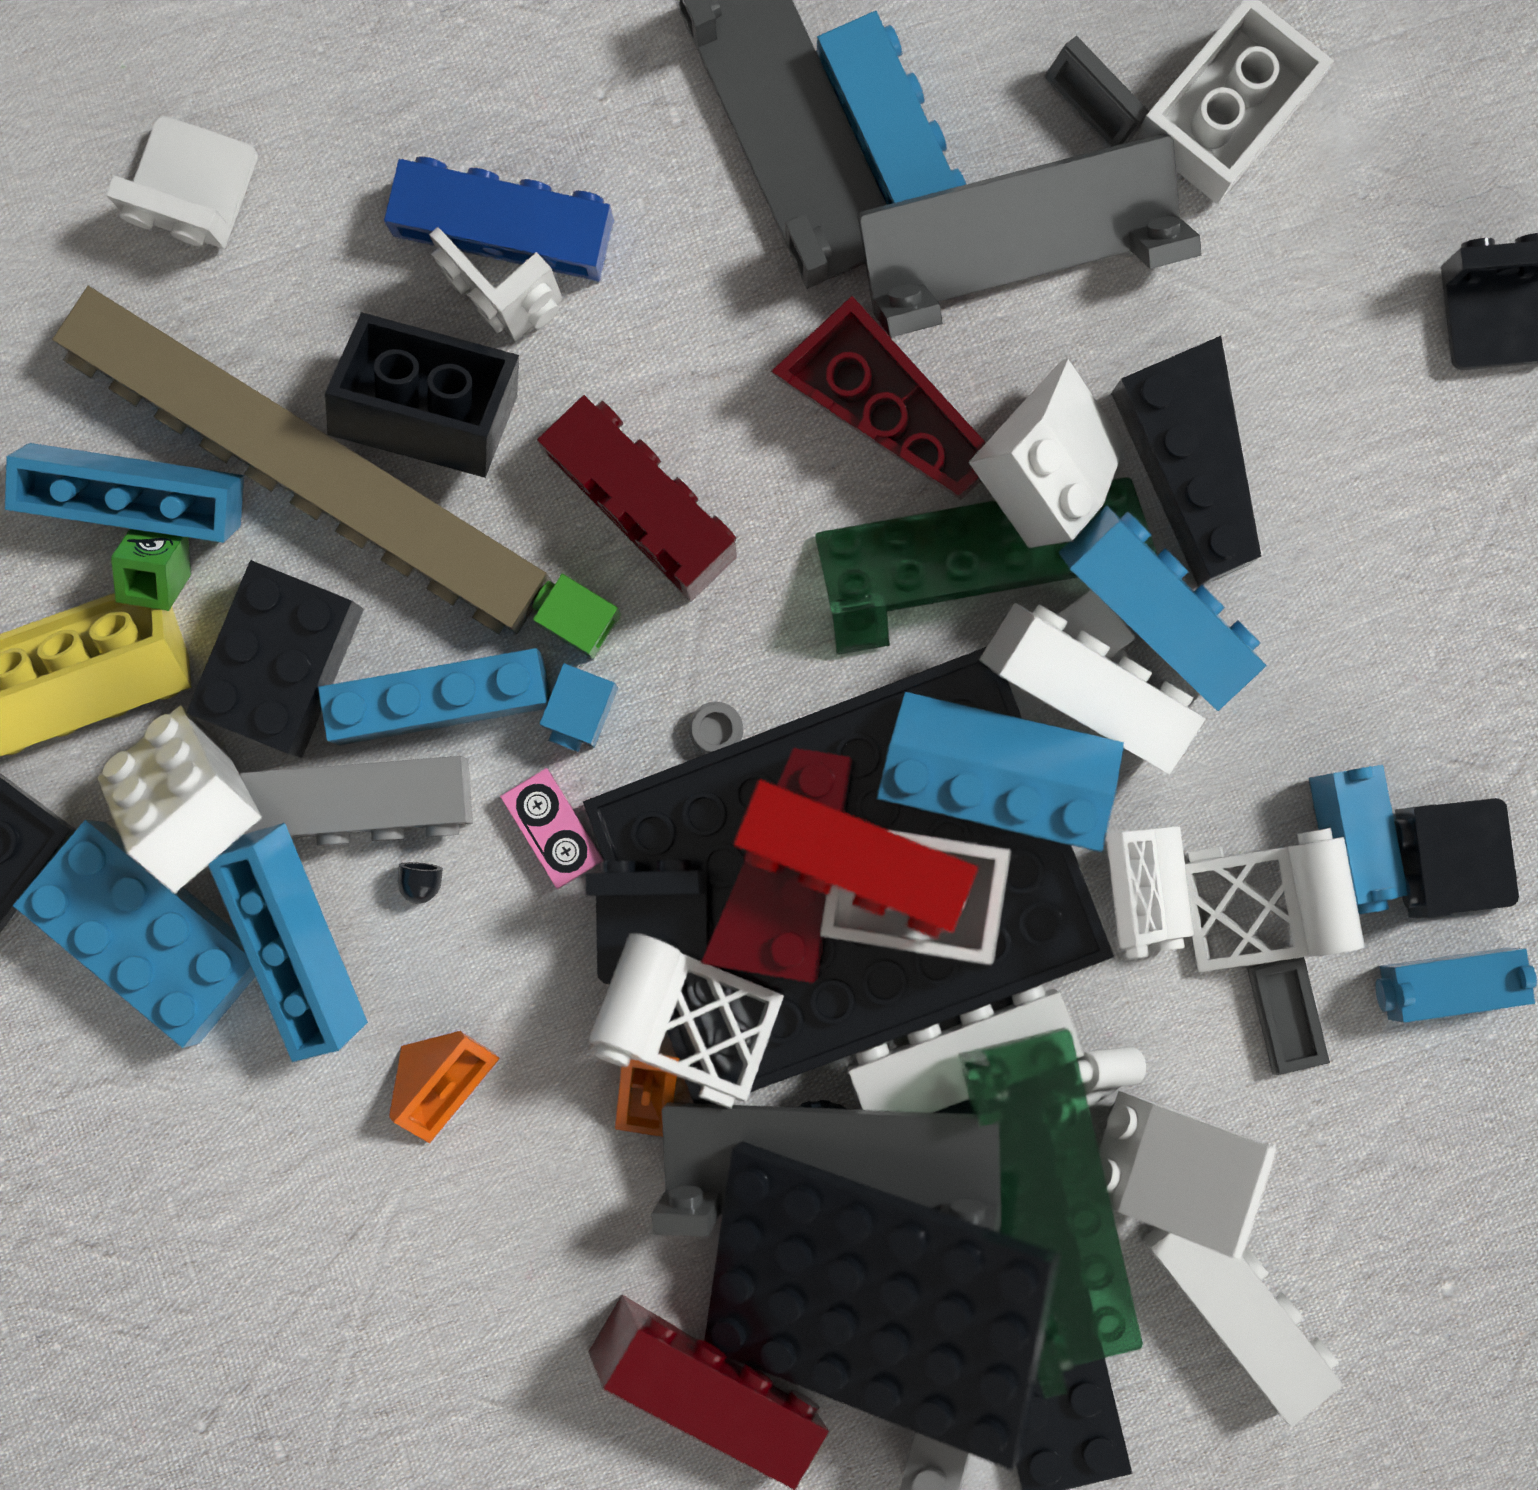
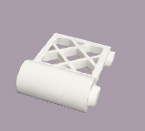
[1106,826,1194,959]
[1185,828,1365,973]
[589,933,784,1108]

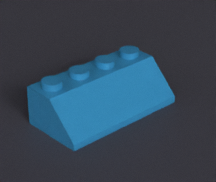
[877,692,1124,852]

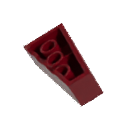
[771,296,986,500]
[537,395,737,602]
[701,748,854,983]
[588,1295,829,1490]

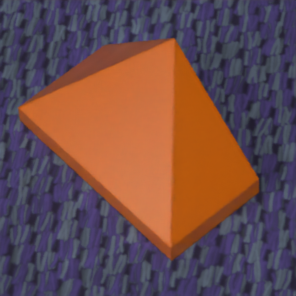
[389,1031,500,1143]
[615,1052,679,1137]

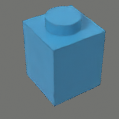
[539,663,618,752]

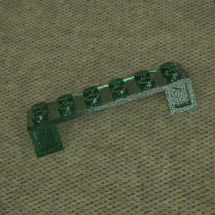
[815,477,1157,655]
[958,1027,1143,1398]

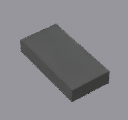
[1045,36,1149,147]
[1247,957,1330,1075]

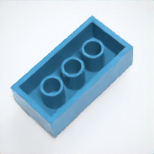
[13,820,256,1048]

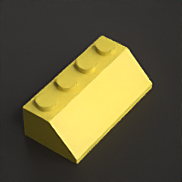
[0,593,191,756]

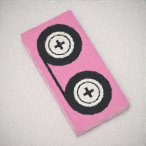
[500,768,604,889]

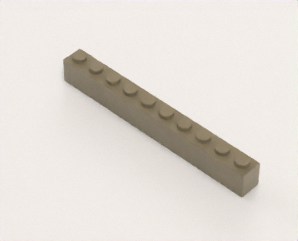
[52,285,552,635]

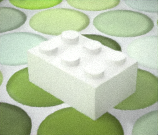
[1135,0,1334,205]
[97,705,262,893]

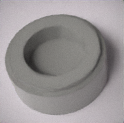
[689,702,743,754]

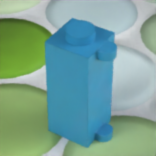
[1309,765,1407,914]
[1375,947,1537,1023]

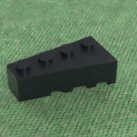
[1111,336,1261,587]

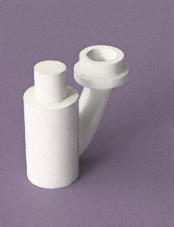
[1041,1047,1146,1128]

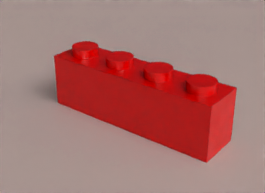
[734,780,979,939]

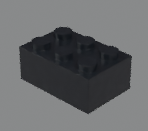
[325,312,519,478]
[186,560,364,758]

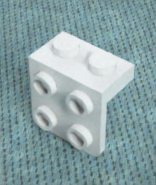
[106,116,258,249]
[429,227,563,342]

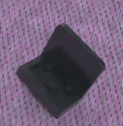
[1441,233,1538,370]
[1394,798,1519,918]
[585,860,708,984]

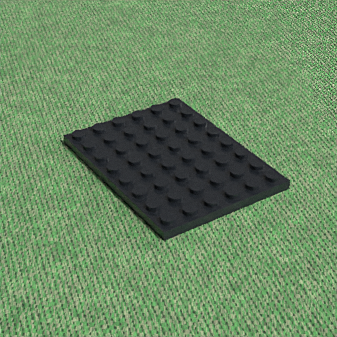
[583,647,1114,1104]

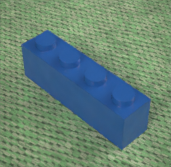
[384,156,614,282]

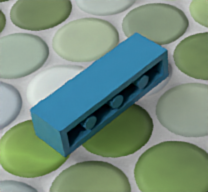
[816,10,966,205]
[5,443,244,543]
[1058,505,1267,711]
[318,648,550,746]
[208,823,368,1062]

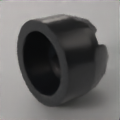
[397,862,443,904]

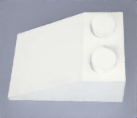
[969,359,1125,548]
[820,830,1011,965]
[1084,1091,1277,1260]

